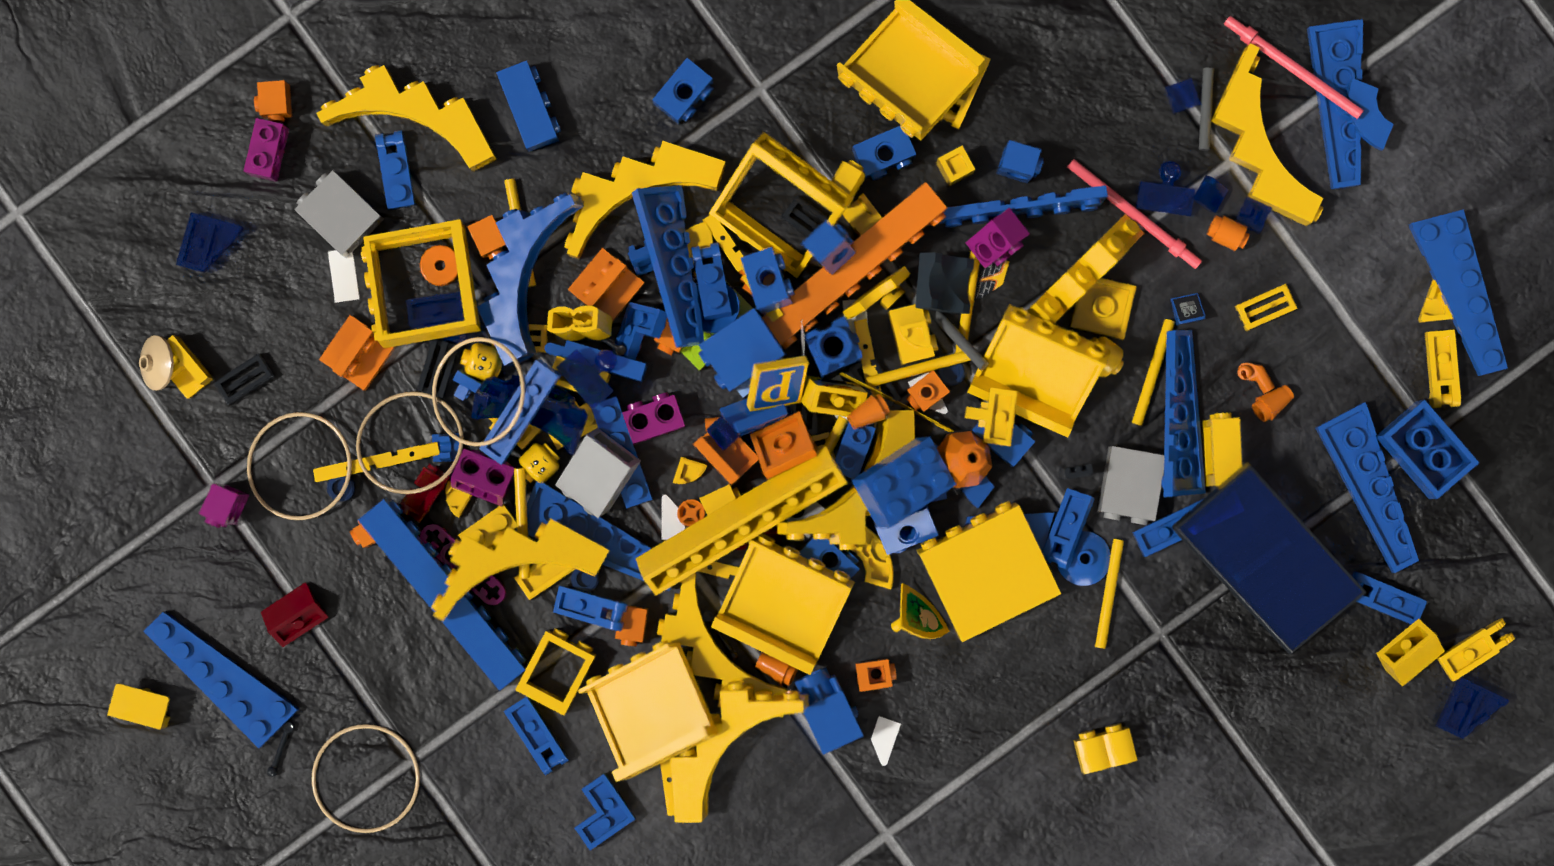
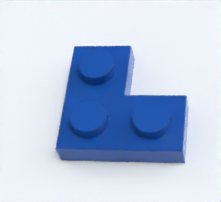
[612,302,667,360]
[575,773,636,850]

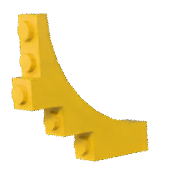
[316,65,497,172]
[564,141,726,259]
[1027,214,1144,324]
[777,410,915,550]
[431,519,609,621]
[657,572,788,718]
[670,681,809,822]

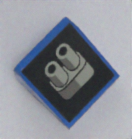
[1170,293,1206,326]

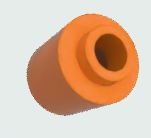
[1206,215,1250,251]

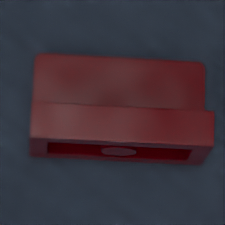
[261,583,328,647]

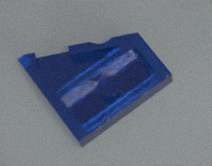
[176,212,244,273]
[406,292,468,345]
[1435,677,1509,739]

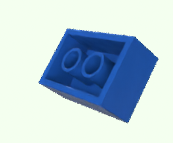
[1376,400,1479,499]
[851,437,956,528]

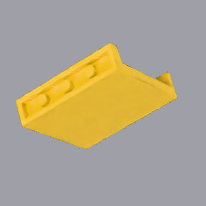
[837,0,986,140]
[967,304,1111,438]
[916,501,1061,642]
[711,534,855,675]
[578,640,719,782]

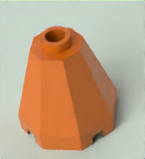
[936,431,992,488]

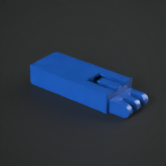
[545,340,647,383]

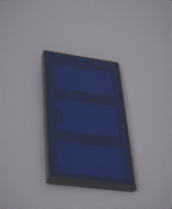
[1172,462,1366,654]

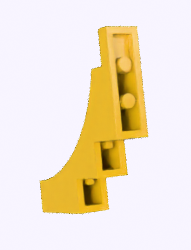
[1211,43,1323,226]

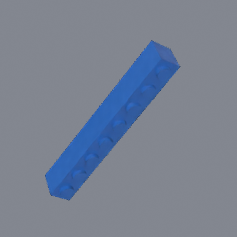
[358,497,526,691]

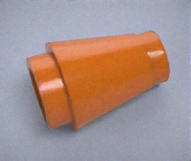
[1252,385,1294,422]
[847,394,890,430]
[755,652,798,686]

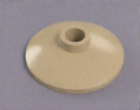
[139,336,173,390]

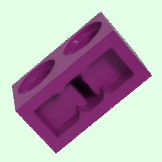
[244,118,289,182]
[966,208,1029,269]
[622,392,686,445]
[451,449,514,507]
[199,483,249,528]

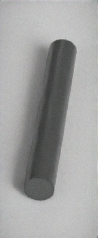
[1199,68,1214,151]
[929,310,989,370]

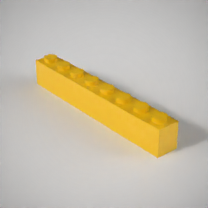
[635,446,847,595]

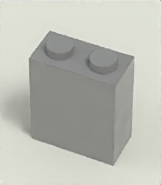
[294,170,384,258]
[555,428,641,518]
[1097,446,1164,525]

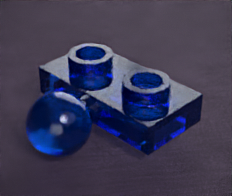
[1136,161,1195,216]
[556,349,617,409]

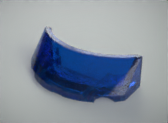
[471,375,588,455]

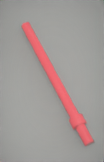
[1224,16,1364,119]
[1067,159,1202,269]

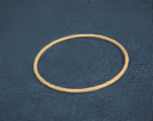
[432,337,525,446]
[356,392,463,494]
[247,412,352,520]
[312,724,420,833]

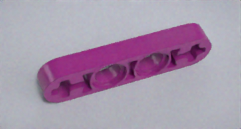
[420,524,506,605]

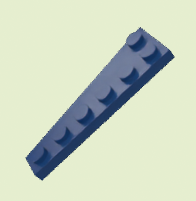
[1307,19,1363,190]
[632,185,704,348]
[939,185,1108,227]
[1409,209,1508,376]
[1161,330,1206,497]
[1315,402,1419,573]
[527,481,672,591]
[144,611,299,748]

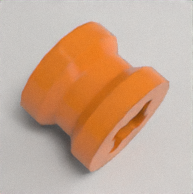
[677,499,705,527]

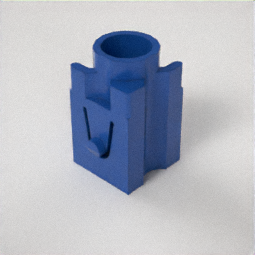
[804,317,863,378]
[794,667,863,755]

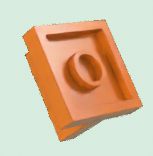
[568,248,645,322]
[319,315,396,391]
[750,411,819,479]
[694,419,759,485]

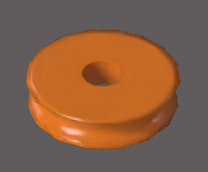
[420,245,458,286]

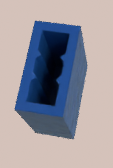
[698,308,787,392]

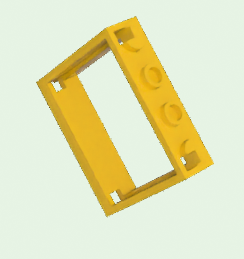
[709,132,854,278]
[361,219,481,348]

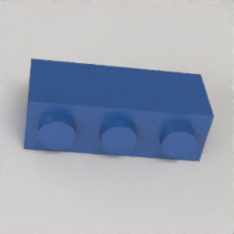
[496,60,561,152]

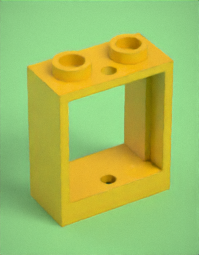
[1202,413,1243,486]
[515,628,597,715]

